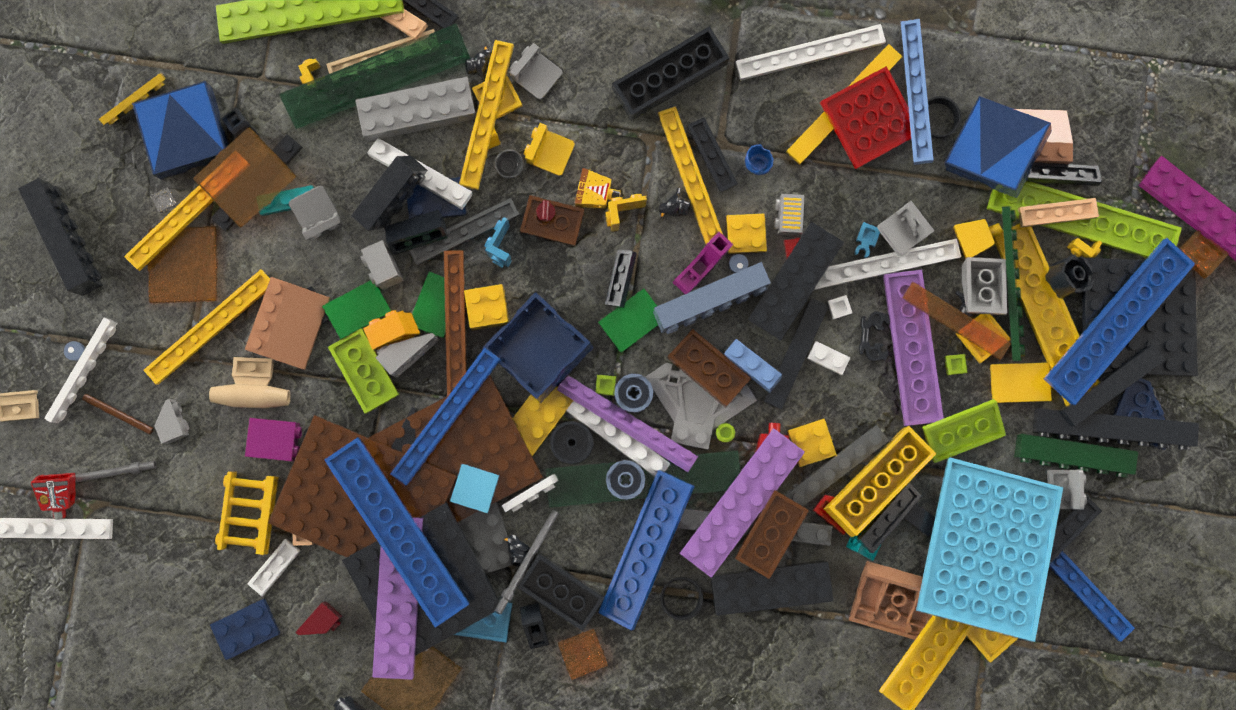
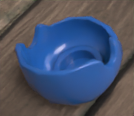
[745,144,774,175]

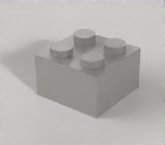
[360,240,404,290]

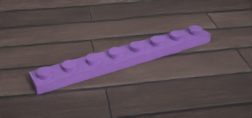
[557,376,698,472]

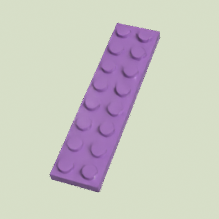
[883,270,944,426]
[679,428,805,578]
[372,517,423,680]

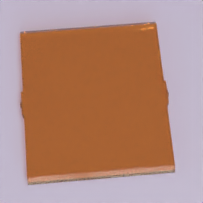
[193,127,297,228]
[147,226,218,303]
[361,646,462,710]

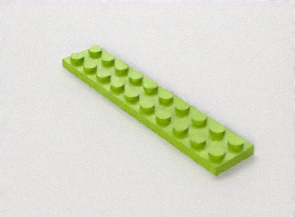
[216,0,404,44]
[987,182,1182,258]

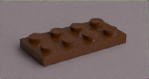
[668,329,751,408]
[735,490,809,579]

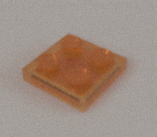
[1179,230,1229,279]
[558,628,608,680]

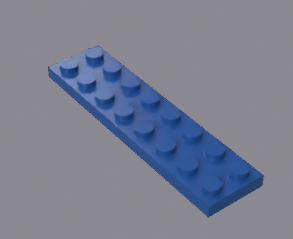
[598,470,694,630]

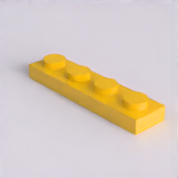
[99,73,166,125]

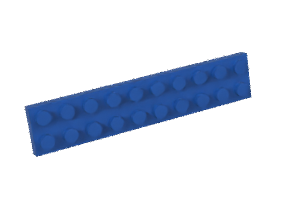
[1044,238,1195,405]
[325,437,469,627]

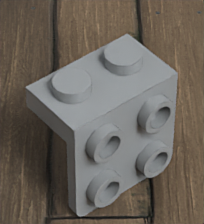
[510,43,562,100]
[289,186,340,240]
[877,201,934,256]
[1047,470,1087,510]

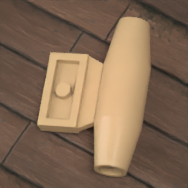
[209,357,290,408]

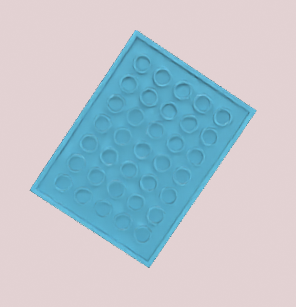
[916,457,1063,642]

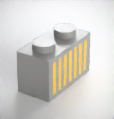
[775,194,804,236]

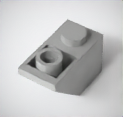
[154,399,189,444]

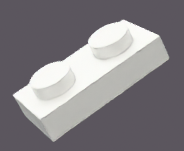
[807,341,850,375]

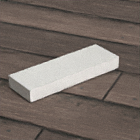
[248,538,301,596]

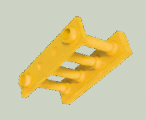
[215,472,279,555]

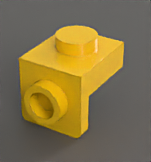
[298,59,321,91]
[1067,238,1102,258]

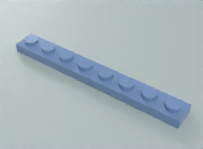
[901,19,933,165]

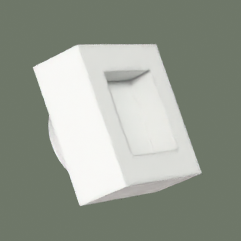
[827,295,852,320]

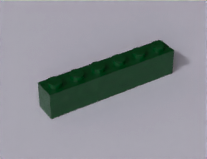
[1014,434,1138,478]

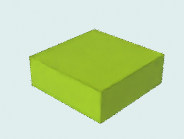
[945,354,967,375]
[596,375,616,396]

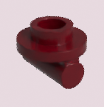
[536,200,555,222]

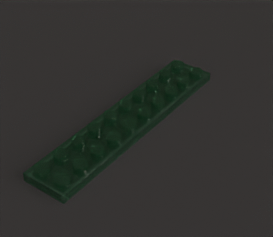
[279,24,470,129]
[546,450,740,508]

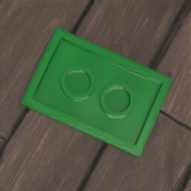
[412,272,446,339]
[322,280,391,339]
[598,289,658,353]

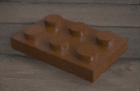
[520,195,585,246]

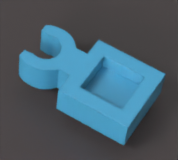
[854,222,880,258]

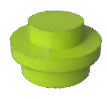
[716,423,735,443]

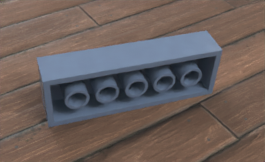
[653,262,771,334]

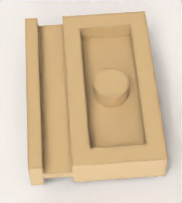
[0,390,39,422]

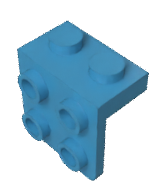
[484,217,512,268]

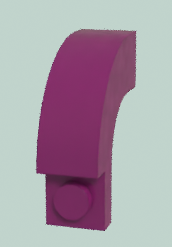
[673,232,733,294]

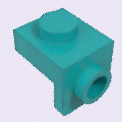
[846,532,881,561]

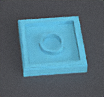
[450,464,500,513]

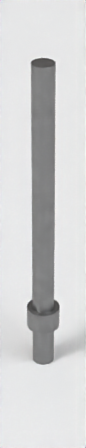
[76,461,157,482]
[494,510,559,615]

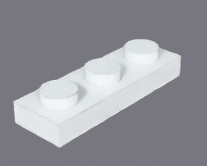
[502,474,559,512]

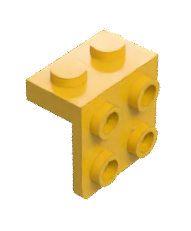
[524,123,575,176]
[605,194,647,231]

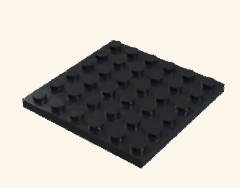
[1082,258,1198,377]
[342,503,499,656]

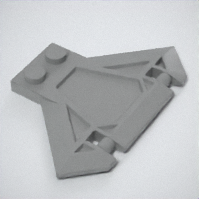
[645,363,757,450]

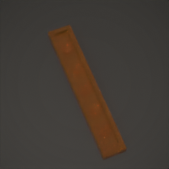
[902,282,1011,360]

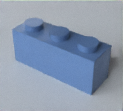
[724,339,782,393]

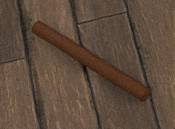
[82,394,154,435]

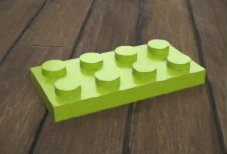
[328,328,399,414]
[922,399,1006,463]

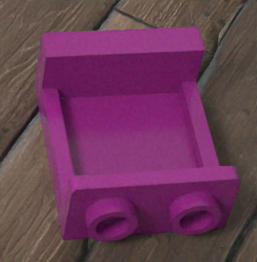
[245,418,302,461]

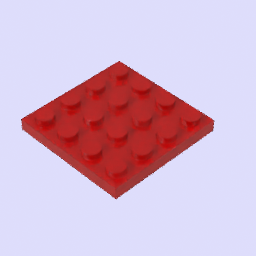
[820,66,911,169]

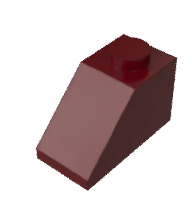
[295,601,343,635]

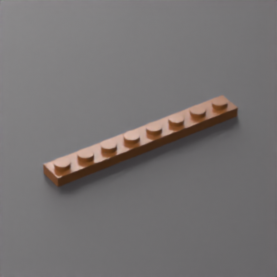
[444,250,467,396]

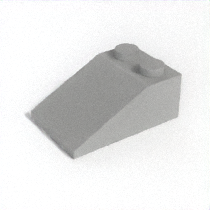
[962,257,1007,315]
[375,333,440,378]

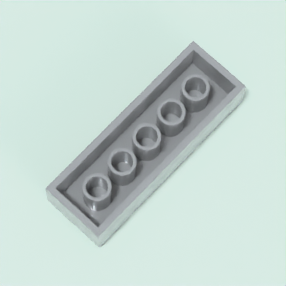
[356,77,476,142]

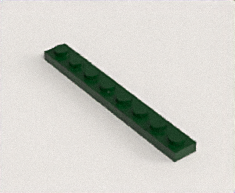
[1002,206,1025,361]

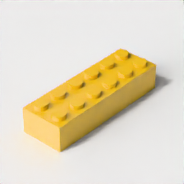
[824,426,936,537]

